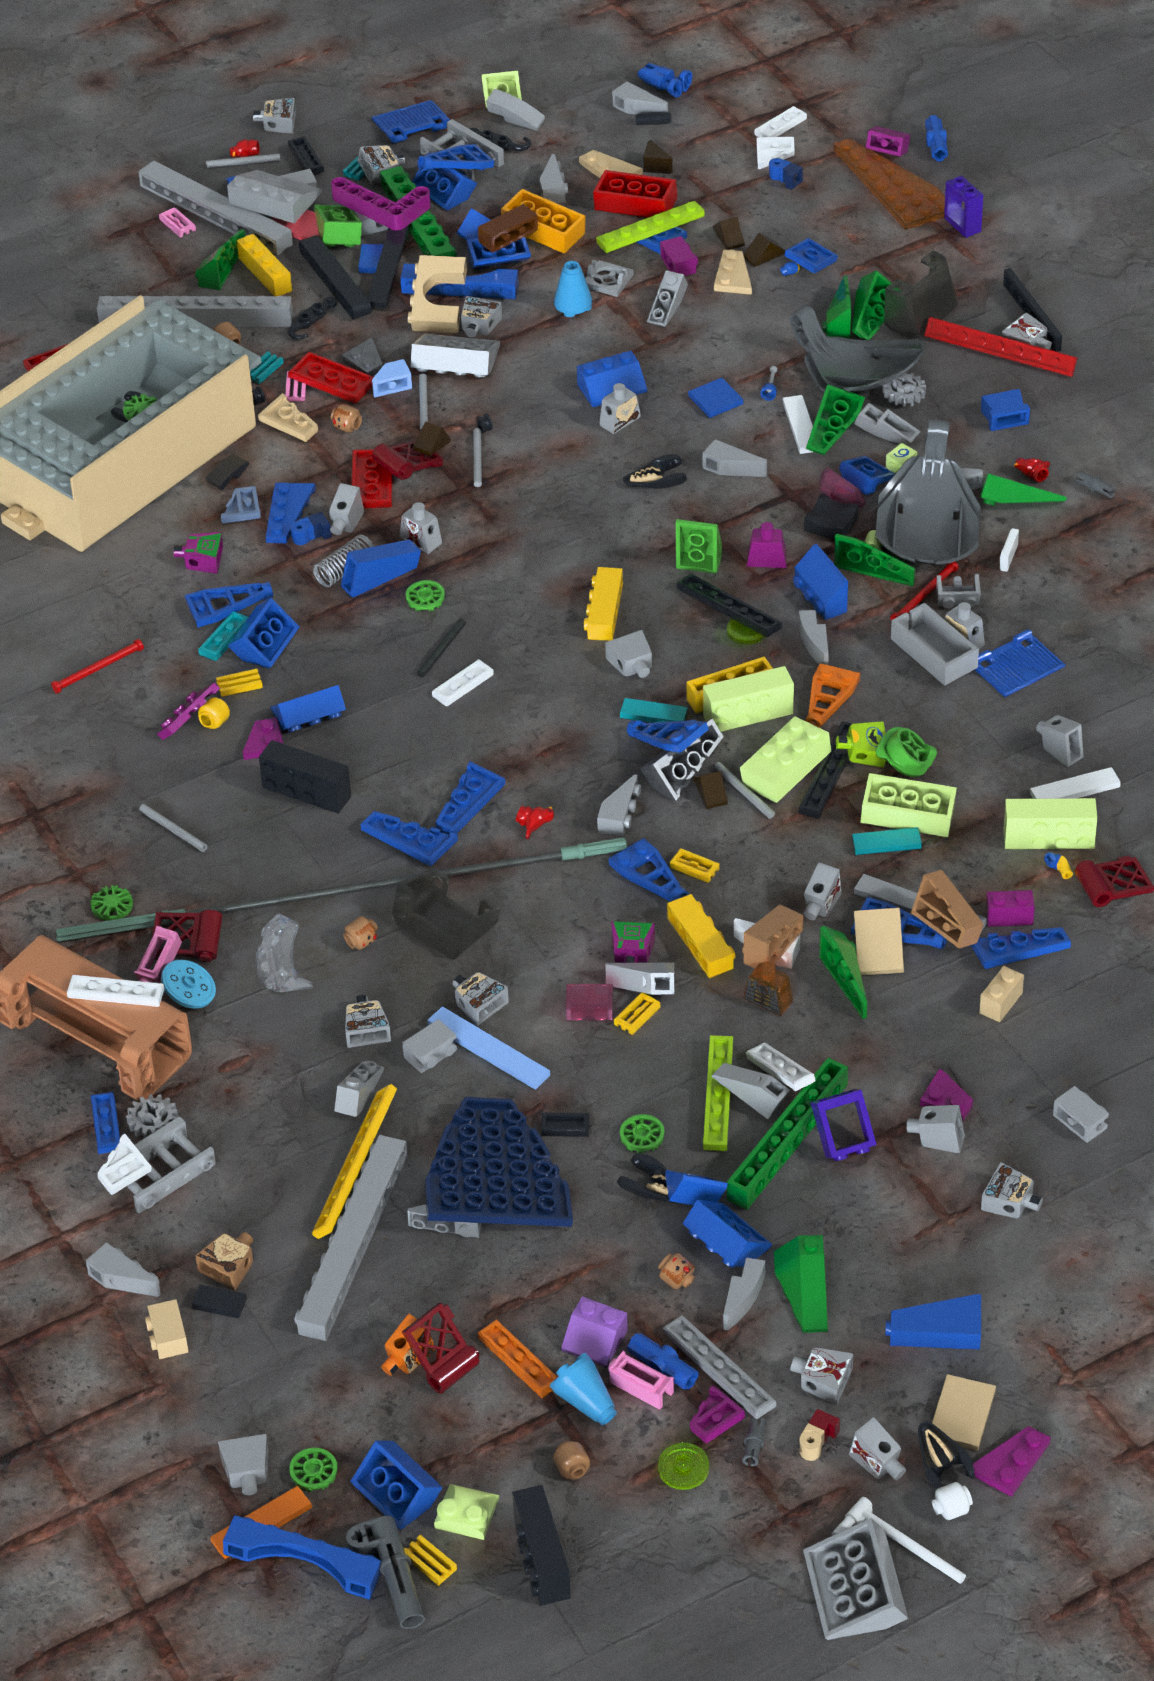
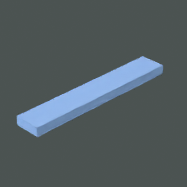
[427,1006,550,1090]

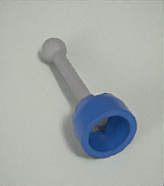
[760,366,778,401]

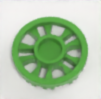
[123,394,157,421]
[406,580,445,612]
[91,885,133,921]
[620,1114,664,1154]
[289,1448,337,1492]

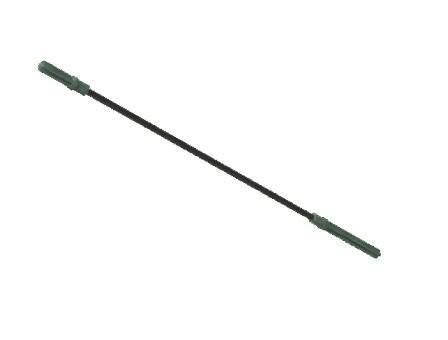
[56,838,627,942]

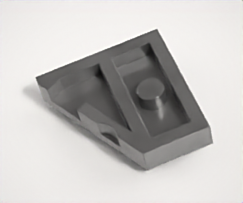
[342,338,382,376]

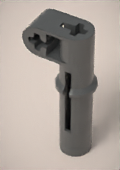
[346,1516,425,1629]

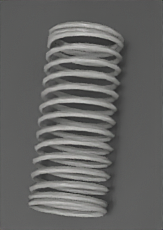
[313,534,374,587]

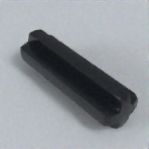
[635,112,671,125]

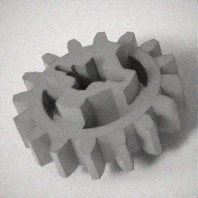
[883,373,926,407]
[126,1094,178,1139]

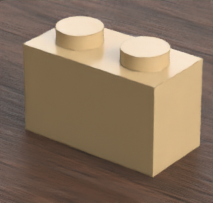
[979,966,1024,1023]
[145,1299,188,1359]

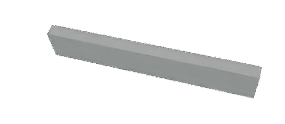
[854,874,987,934]
[663,1315,776,1419]

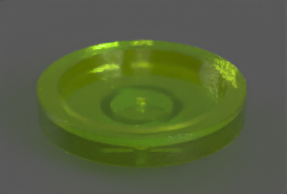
[727,619,766,644]
[658,1443,709,1490]

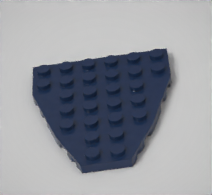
[424,1097,573,1227]

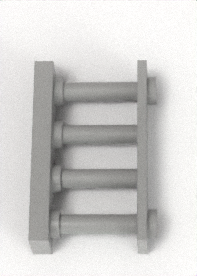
[420,119,504,181]
[102,1116,216,1214]

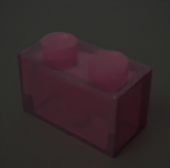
[566,984,613,1021]

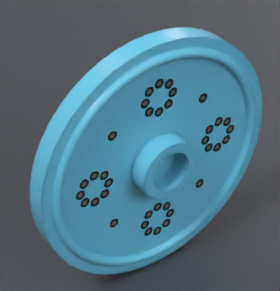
[161,960,216,1009]

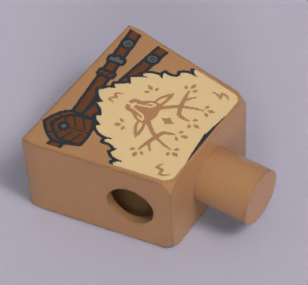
[196,1232,253,1291]

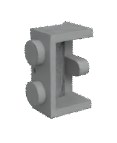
[936,574,981,609]

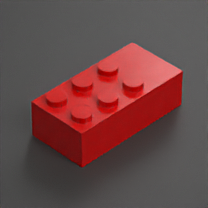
[593,170,677,218]

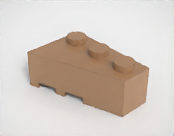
[911,870,984,949]
[742,904,803,974]

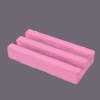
[159,207,196,238]
[285,371,306,402]

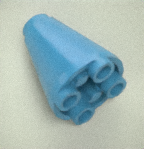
[554,261,592,317]
[550,1353,617,1425]

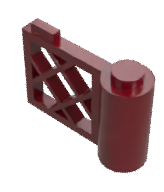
[372,440,443,480]
[1074,855,1154,907]
[152,910,223,962]
[402,1303,480,1394]

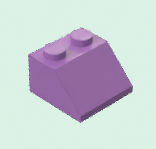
[561,1296,628,1368]

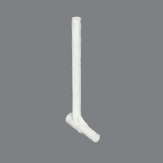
[832,1497,966,1584]

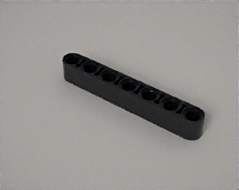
[298,235,372,320]

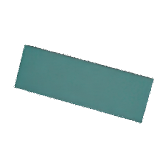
[198,611,248,661]
[620,698,688,723]
[852,827,922,855]

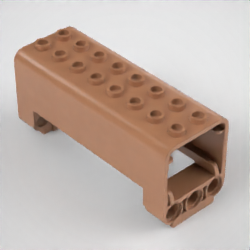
[0,935,192,1100]

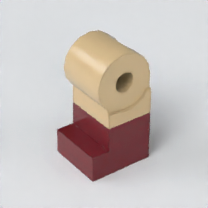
[799,1409,840,1461]

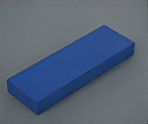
[90,1092,120,1154]

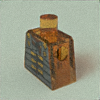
[744,961,793,1016]

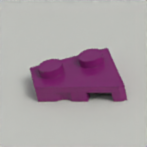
[243,717,283,760]
[920,1069,973,1122]
[689,1385,745,1444]

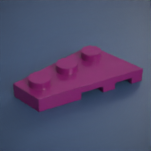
[157,682,220,740]
[973,1426,1051,1497]

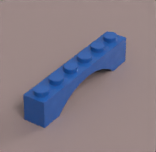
[401,264,519,299]
[223,1515,381,1600]

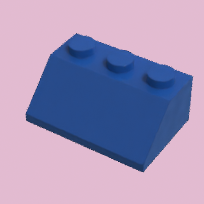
[412,152,477,210]
[467,237,531,269]
[577,350,647,408]
[793,544,848,620]
[228,598,300,668]
[270,685,346,732]
[682,1200,773,1268]
[350,1440,443,1529]

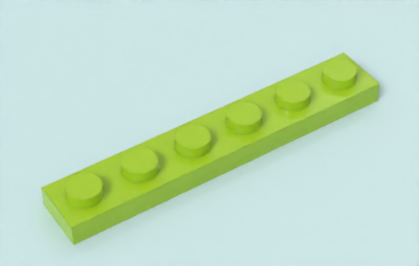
[596,201,705,253]
[703,1035,733,1151]

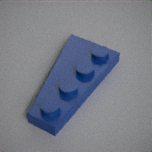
[970,927,1071,969]

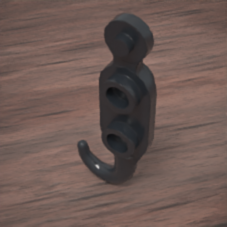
[469,128,531,151]
[288,297,337,340]

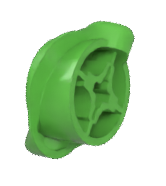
[876,727,937,777]

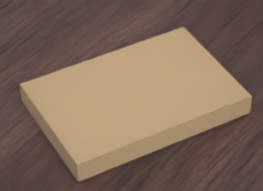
[854,908,904,976]
[932,1374,996,1451]

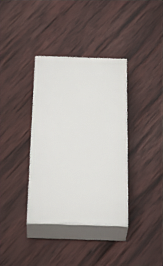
[1000,528,1019,572]

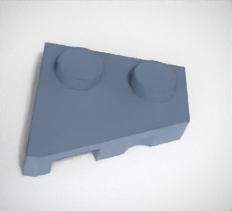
[221,486,261,524]

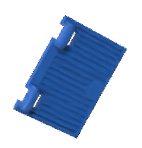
[371,100,450,144]
[975,629,1066,697]

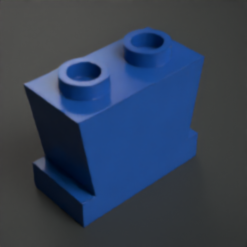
[981,389,1030,431]

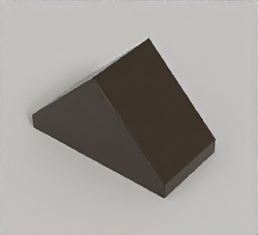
[643,140,673,174]
[713,217,745,250]
[743,233,786,267]
[413,422,451,456]
[693,771,728,809]

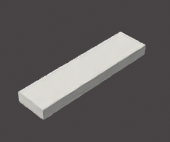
[783,395,813,454]
[1030,767,1120,799]
[67,975,164,1007]
[746,1043,815,1091]

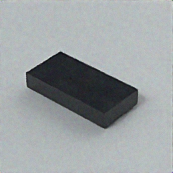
[541,1113,589,1137]
[192,1285,247,1318]

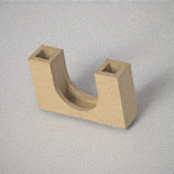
[408,255,467,333]

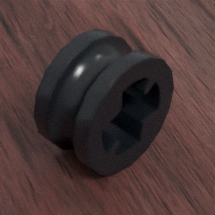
[252,386,265,406]
[476,413,493,433]

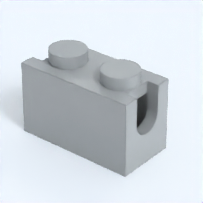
[402,1019,457,1074]
[1053,1086,1109,1143]

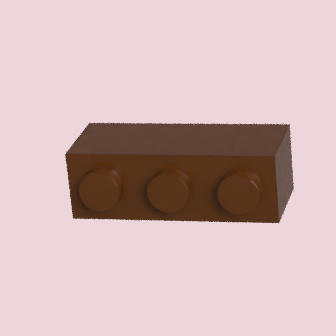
[478,204,538,253]

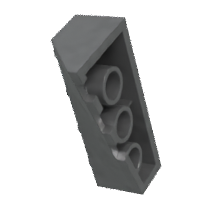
[640,719,724,802]

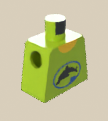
[836,722,886,767]

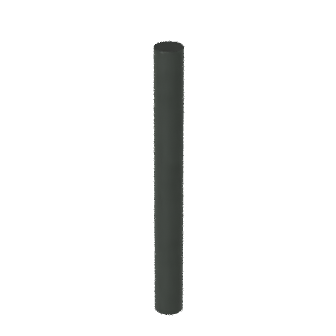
[417,618,466,677]

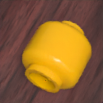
[198,697,230,729]

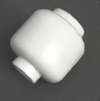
[932,1482,972,1520]

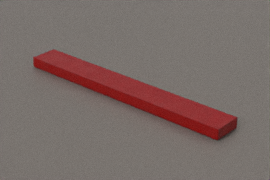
[924,317,1078,377]

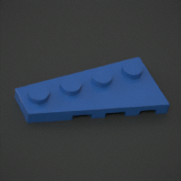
[266,482,316,543]
[435,762,505,835]
[361,811,458,867]

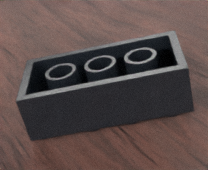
[259,740,351,814]
[512,1485,571,1606]

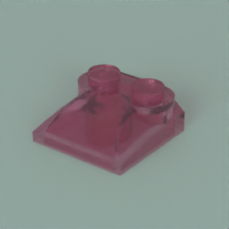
[819,467,866,507]

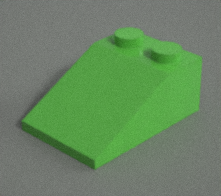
[314,205,362,247]
[676,519,722,574]

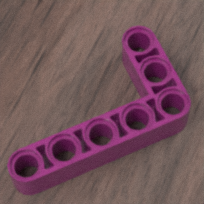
[331,177,431,230]

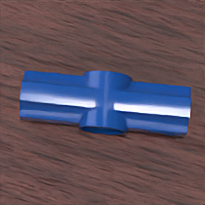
[925,115,948,161]
[627,1333,698,1390]

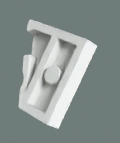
[757,137,794,169]
[98,1134,151,1195]

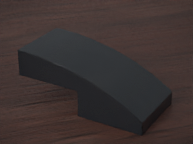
[206,454,250,490]

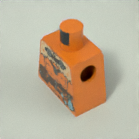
[381,1314,435,1376]

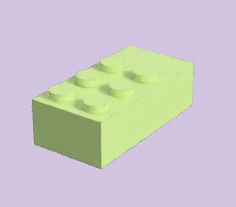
[703,666,794,732]
[740,716,831,803]
[860,773,957,837]
[1003,798,1097,849]

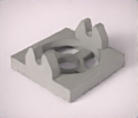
[585,260,634,297]

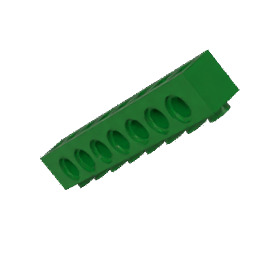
[380,166,457,257]
[727,1057,848,1210]

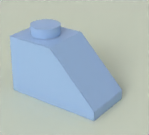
[372,359,412,397]

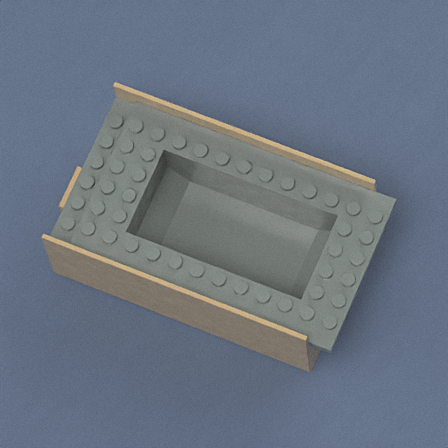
[0,295,261,552]

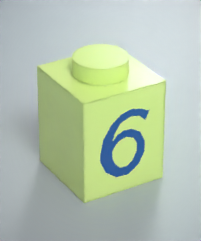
[886,443,917,473]

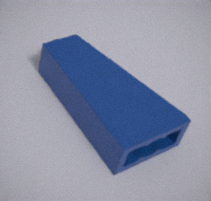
[341,539,421,598]
[885,1294,981,1349]

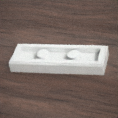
[755,106,807,138]
[432,659,494,707]

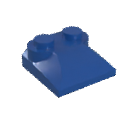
[839,456,896,495]

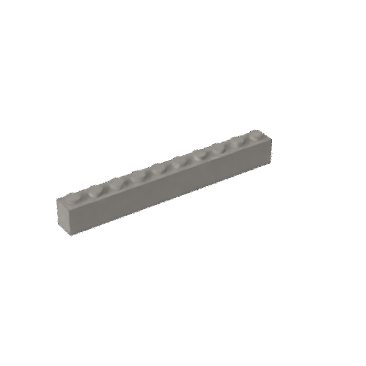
[138,161,293,256]
[97,296,293,327]
[294,1135,408,1341]

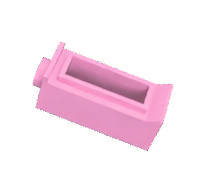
[134,926,182,983]
[608,1351,674,1410]

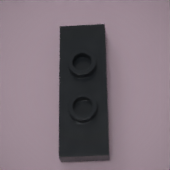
[288,136,324,175]

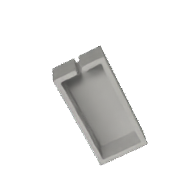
[891,603,979,686]

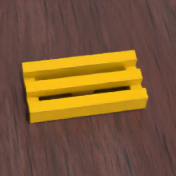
[216,669,263,697]
[670,848,720,883]
[614,993,660,1035]
[404,1535,457,1586]

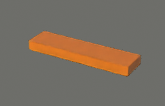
[477,1319,558,1398]
[210,1486,312,1560]

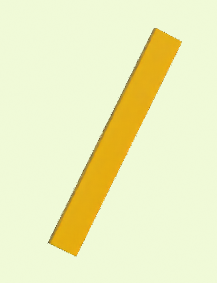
[312,1084,397,1239]

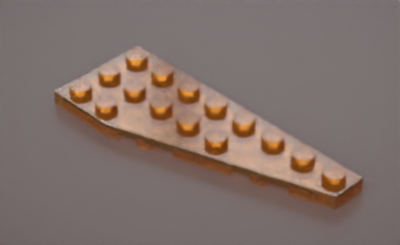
[833,138,945,230]

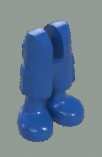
[637,63,693,97]

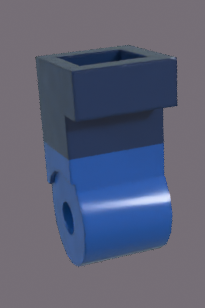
[769,158,803,190]
[290,511,332,545]

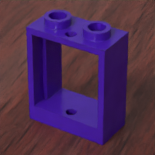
[944,175,983,238]
[810,1089,876,1161]

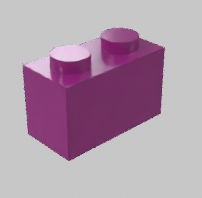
[866,126,911,156]
[660,236,698,276]
[986,890,1035,927]

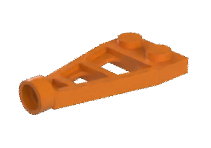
[805,663,860,728]

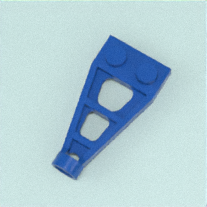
[418,144,495,171]
[185,581,273,627]
[627,720,709,753]
[609,838,689,902]
[851,897,947,949]

